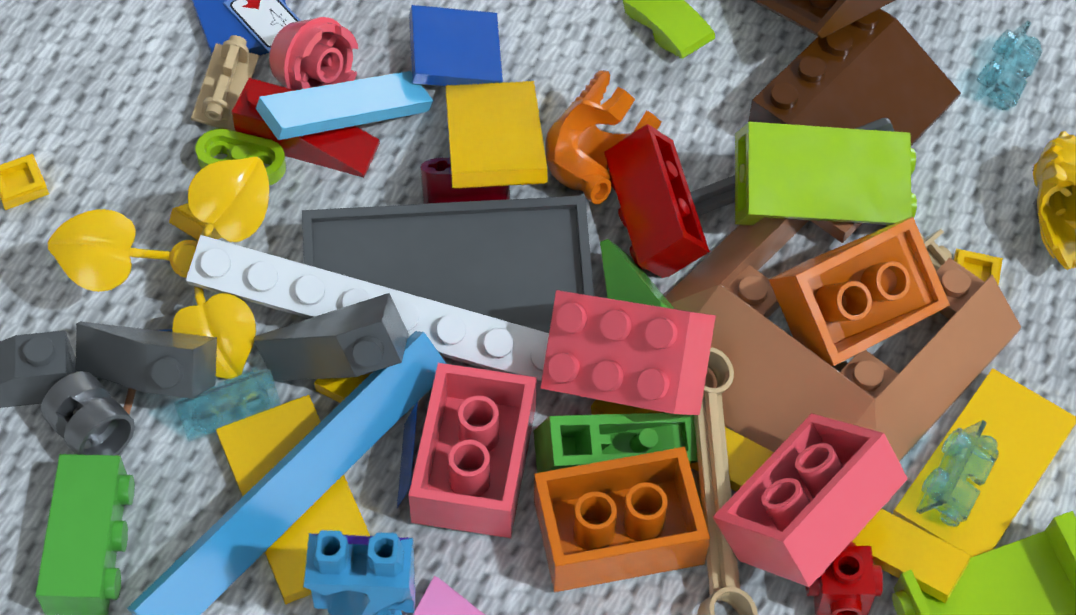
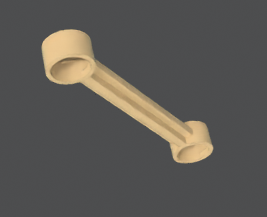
[694,347,758,615]

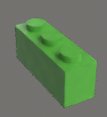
[35,454,135,615]

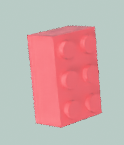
[540,290,716,415]
[408,363,537,538]
[713,413,908,587]

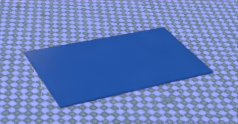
[397,401,418,508]

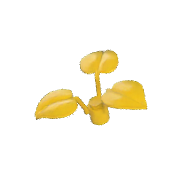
[48,157,269,379]

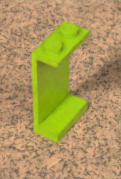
[735,122,917,227]
[892,511,1076,615]

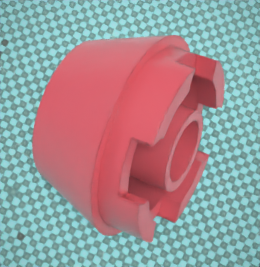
[269,17,358,91]

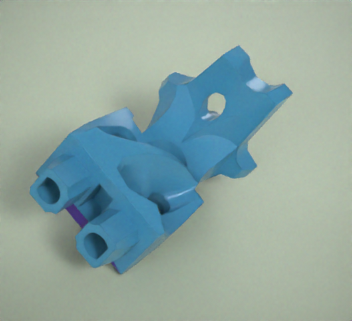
[304,530,416,615]

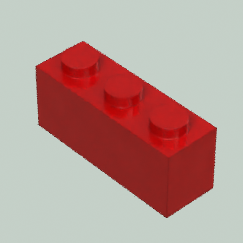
[604,124,710,278]

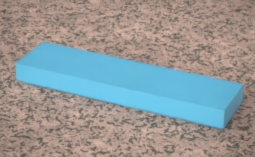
[256,71,433,140]

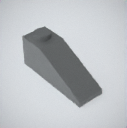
[254,293,408,381]
[76,321,217,399]
[0,330,76,408]

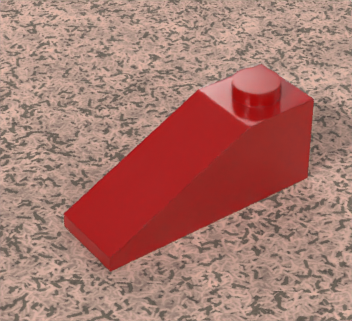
[231,78,380,178]

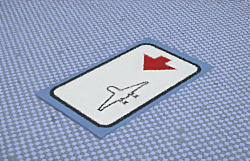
[223,0,301,53]

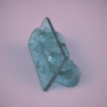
[973,20,1042,111]
[174,367,281,442]
[916,420,999,527]

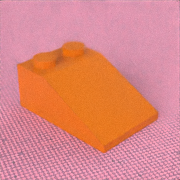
[769,217,950,366]

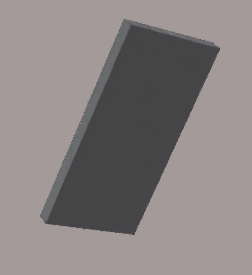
[302,195,594,333]

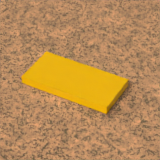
[445,81,548,188]
[893,368,1076,558]
[216,395,370,605]

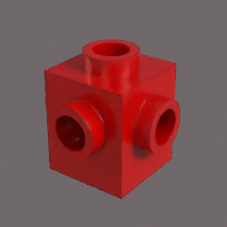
[805,542,883,615]

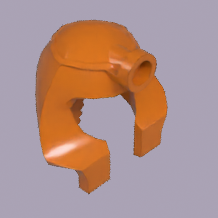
[545,70,662,204]

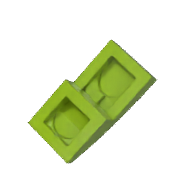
[623,0,716,59]

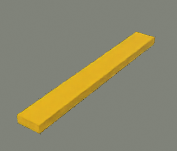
[591,399,971,603]

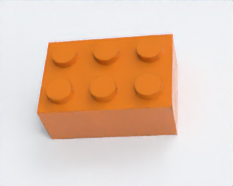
[534,447,710,592]

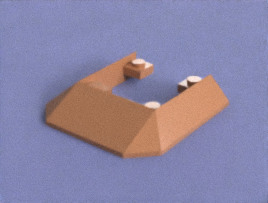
[665,217,1021,462]

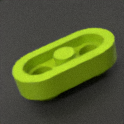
[195,129,286,186]

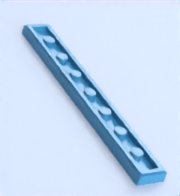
[127,331,447,615]

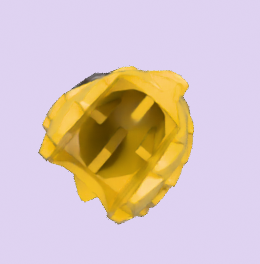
[1033,131,1076,270]

